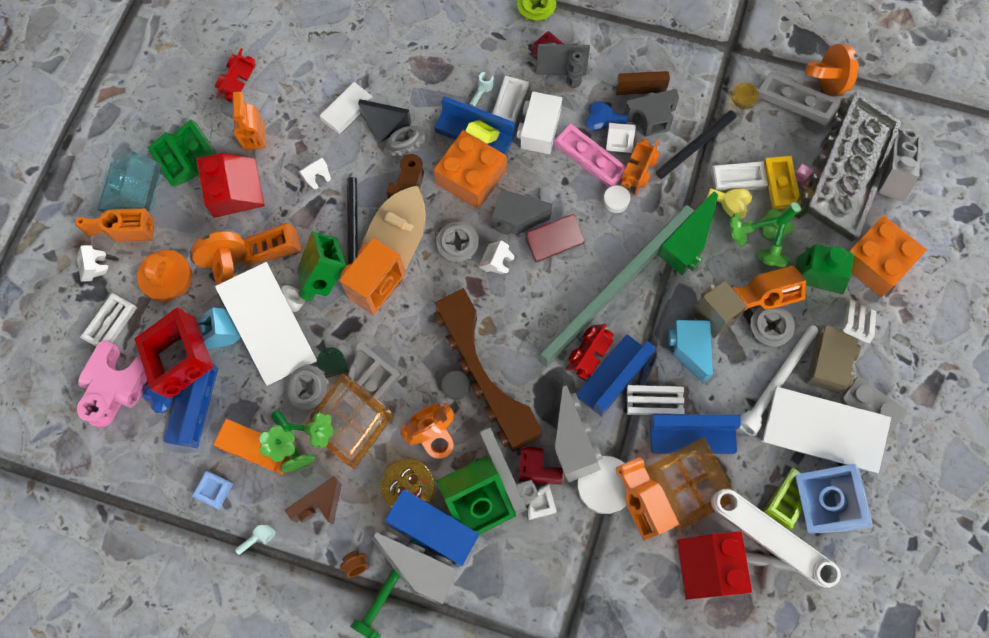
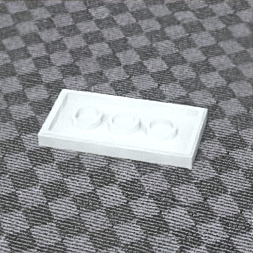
[215,262,317,386]
[762,387,891,473]

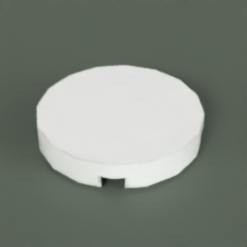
[577,456,627,514]

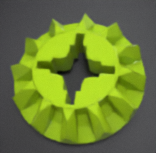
[517,0,556,23]

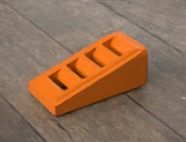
[242,223,301,265]

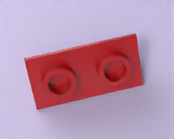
[215,48,256,103]
[565,324,614,380]

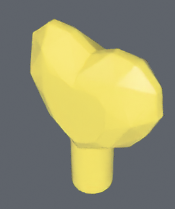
[707,188,752,219]

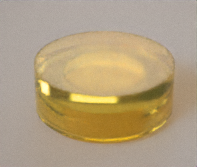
[732,82,759,109]

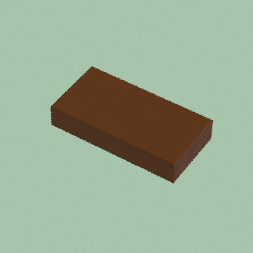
[615,71,670,95]

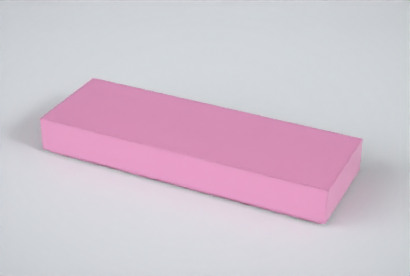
[553,123,626,188]

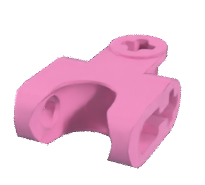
[77,340,148,428]

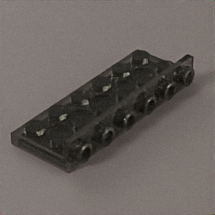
[795,91,902,242]

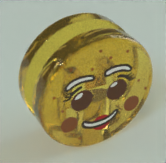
[381,459,436,509]

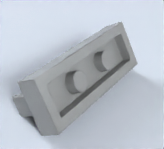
[757,73,841,126]
[480,428,539,515]

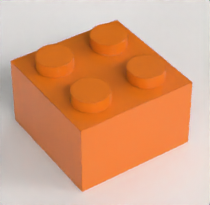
[434,130,507,209]
[849,215,927,298]
[339,237,406,316]

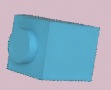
[196,307,242,350]
[668,320,713,382]

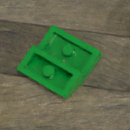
[147,119,217,187]

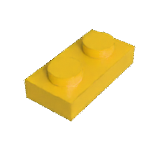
[764,156,801,210]

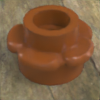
[340,551,369,578]

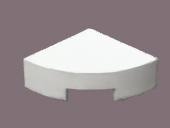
[528,484,557,520]

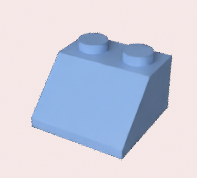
[795,464,873,534]

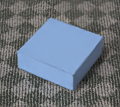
[192,470,233,510]

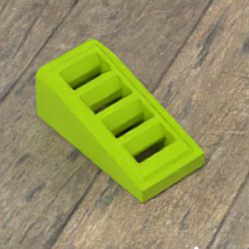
[762,468,803,530]

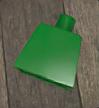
[297,231,346,301]
[795,244,854,295]

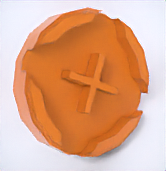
[805,44,859,96]
[191,231,248,284]
[137,250,193,302]
[400,403,455,459]

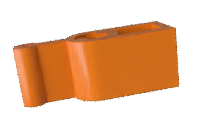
[233,92,266,150]
[75,208,155,242]
[731,265,806,311]
[213,419,290,475]
[616,457,679,541]

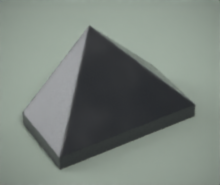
[358,99,411,143]

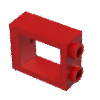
[134,307,214,399]

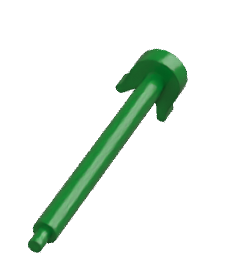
[350,540,419,638]

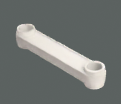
[711,489,841,588]

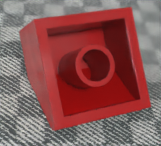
[197,153,265,218]
[677,531,752,600]

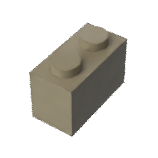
[693,280,747,339]
[806,325,861,393]

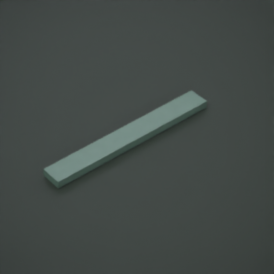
[540,205,694,368]

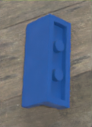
[434,96,515,155]
[577,335,656,417]
[164,363,219,449]
[650,415,741,454]
[383,490,479,567]

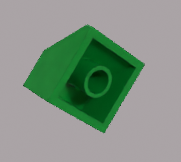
[436,455,516,535]

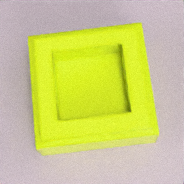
[465,120,500,144]

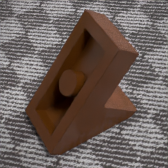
[285,476,342,525]

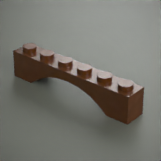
[433,288,543,452]

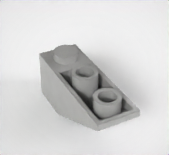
[878,127,921,202]
[555,385,603,482]
[371,530,457,604]

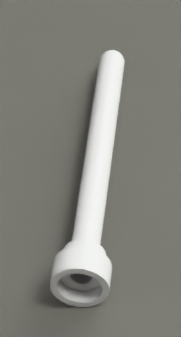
[739,325,818,436]

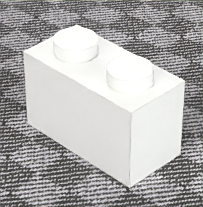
[517,91,563,154]

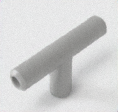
[746,552,797,593]

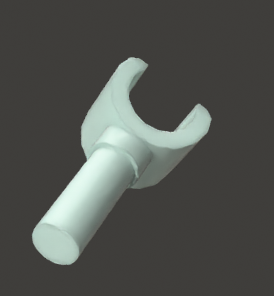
[469,72,494,107]
[235,524,276,555]

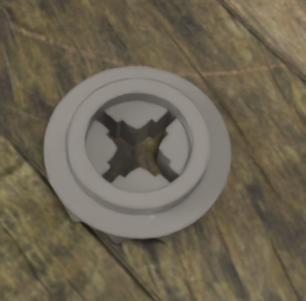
[385,126,425,156]
[436,222,479,263]
[750,307,795,348]
[287,365,329,410]

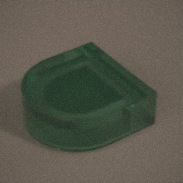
[317,347,349,378]

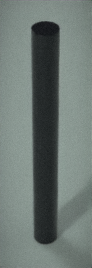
[656,110,737,179]
[347,177,358,265]

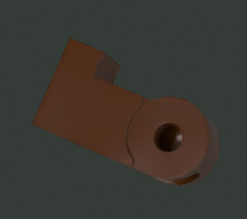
[386,154,424,199]

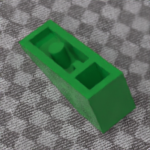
[658,191,718,276]

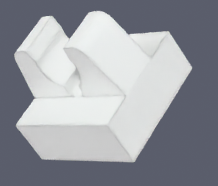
[606,123,635,153]
[298,158,331,189]
[479,240,514,274]
[77,245,108,282]

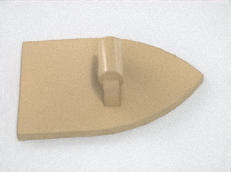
[360,186,426,269]

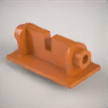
[621,139,661,196]

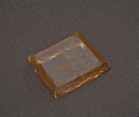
[306,373,395,469]
[645,437,734,531]

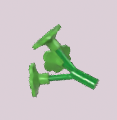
[729,202,801,267]
[259,411,333,473]

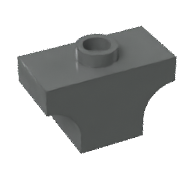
[624,89,679,137]

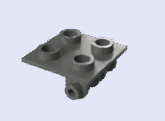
[537,43,590,88]

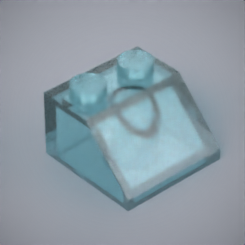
[98,151,162,212]

